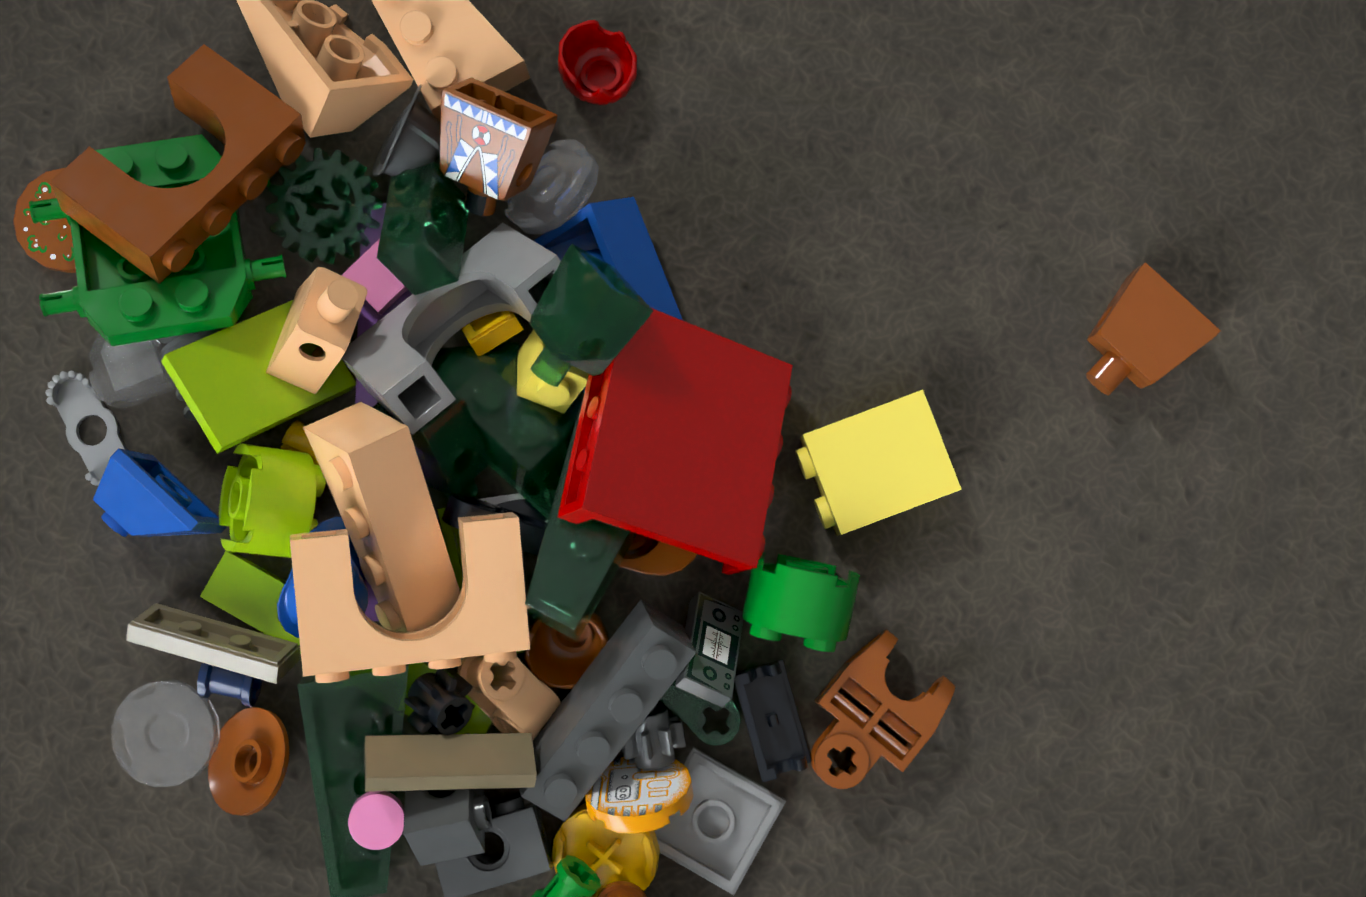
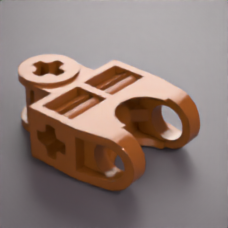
[810,629,955,789]

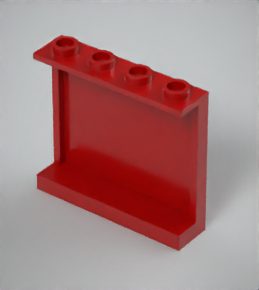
[557,298,793,575]

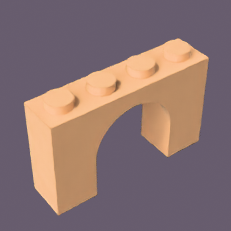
[290,512,530,683]

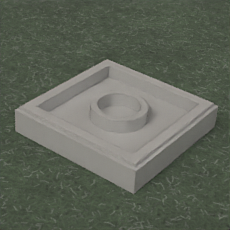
[655,746,786,895]

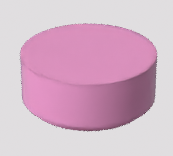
[348,791,404,850]

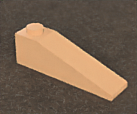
[237,0,414,138]

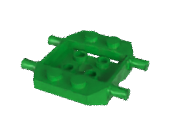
[29,134,287,346]

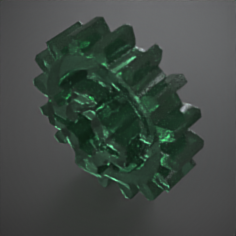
[266,148,383,265]

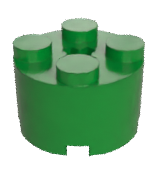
[742,553,860,652]

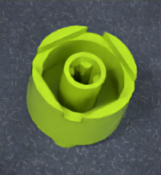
[219,443,326,558]

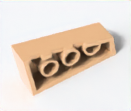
[372,0,530,122]
[303,402,460,632]

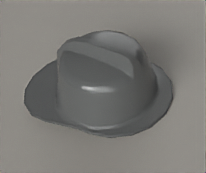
[372,84,441,182]

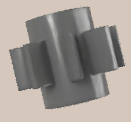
[620,704,686,770]

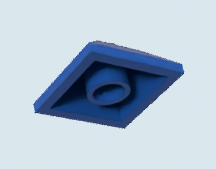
[93,448,227,537]

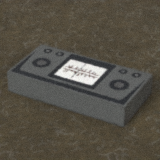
[675,591,743,707]

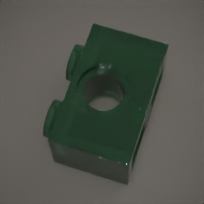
[376,161,469,296]

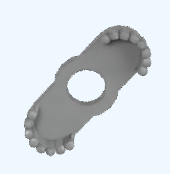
[45,371,127,486]

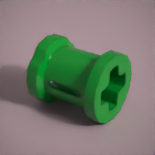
[531,855,601,897]

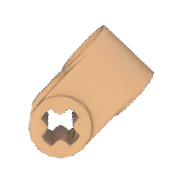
[457,655,561,740]

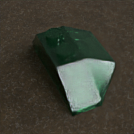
[432,342,582,527]

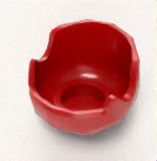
[558,20,637,105]

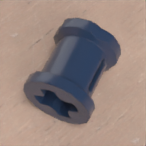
[197,663,263,707]

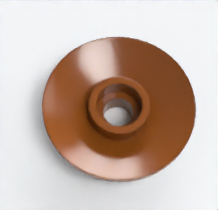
[208,707,289,816]

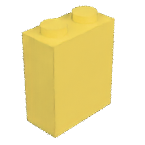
[795,390,962,536]

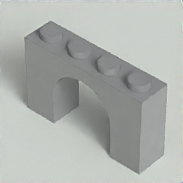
[341,223,583,435]

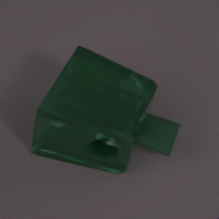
[530,244,653,387]
[372,395,490,500]

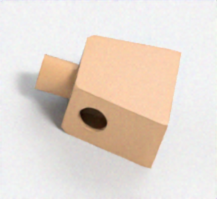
[266,267,368,394]

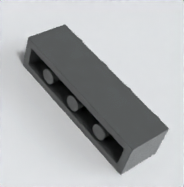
[519,599,697,822]

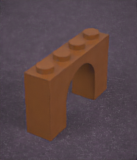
[50,44,306,284]

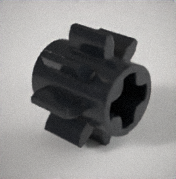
[404,669,475,735]

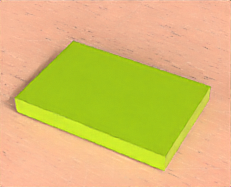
[161,300,356,454]

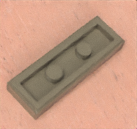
[126,603,300,684]
[364,733,537,792]

